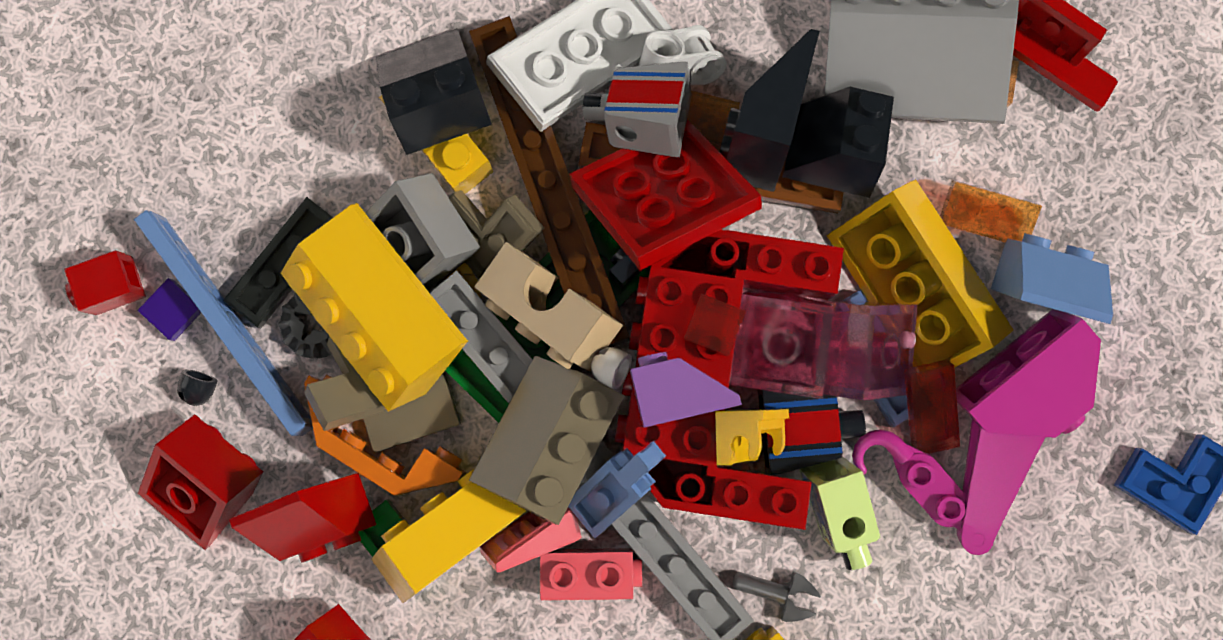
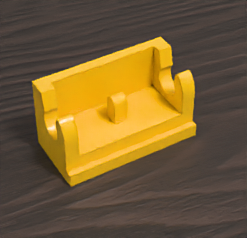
[715,409,789,465]

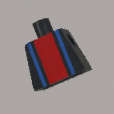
[757,387,866,475]

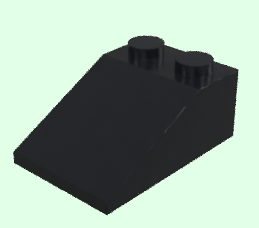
[376,28,492,155]
[719,29,820,192]

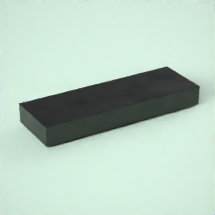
[223,197,334,329]

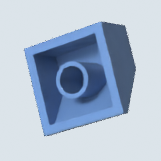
[991,233,1113,324]

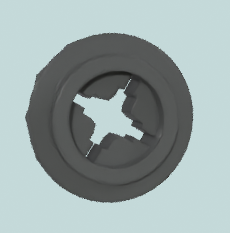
[278,293,332,359]

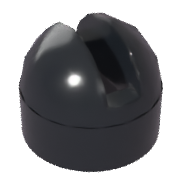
[177,369,218,406]

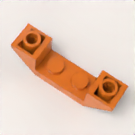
[304,374,467,495]

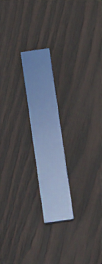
[134,210,313,436]

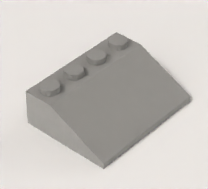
[825,0,1019,124]

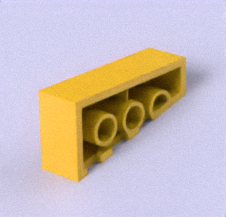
[371,468,526,603]

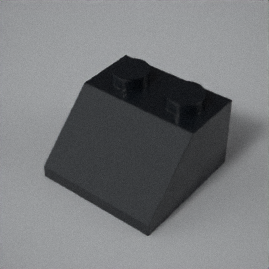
[782,86,894,198]

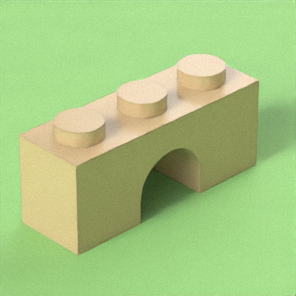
[475,242,623,371]

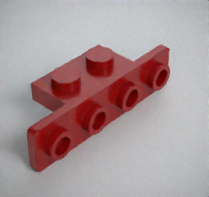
[1013,0,1118,112]

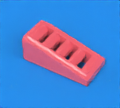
[479,507,582,573]

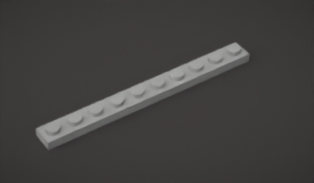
[430,271,754,640]

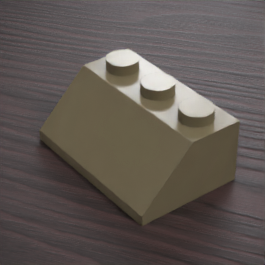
[469,356,624,525]

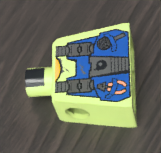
[799,456,880,570]

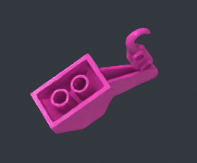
[852,309,1101,555]

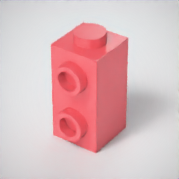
[540,548,642,600]

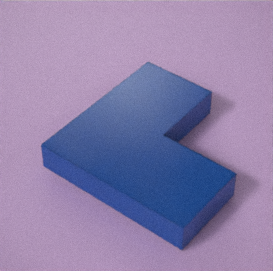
[1114,434,1223,535]

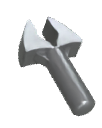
[733,571,821,622]

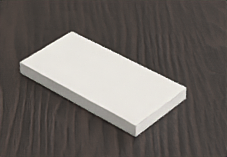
[486,0,673,132]

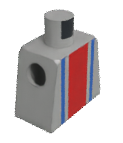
[583,62,692,157]

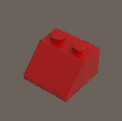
[137,414,264,550]
[229,473,377,563]

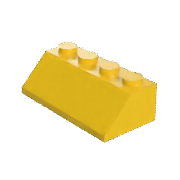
[826,179,1014,385]
[281,203,468,412]

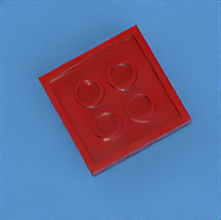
[569,119,762,270]

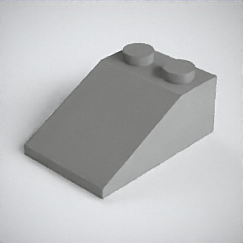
[365,173,480,290]

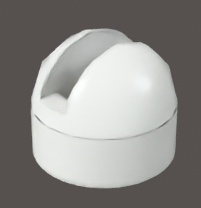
[591,347,632,389]

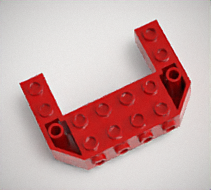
[615,229,844,530]

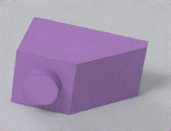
[630,352,742,428]

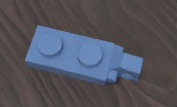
[568,441,666,538]

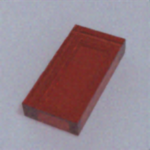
[904,359,960,454]

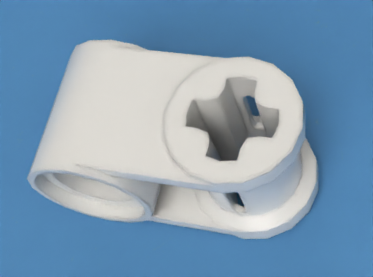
[639,25,727,85]

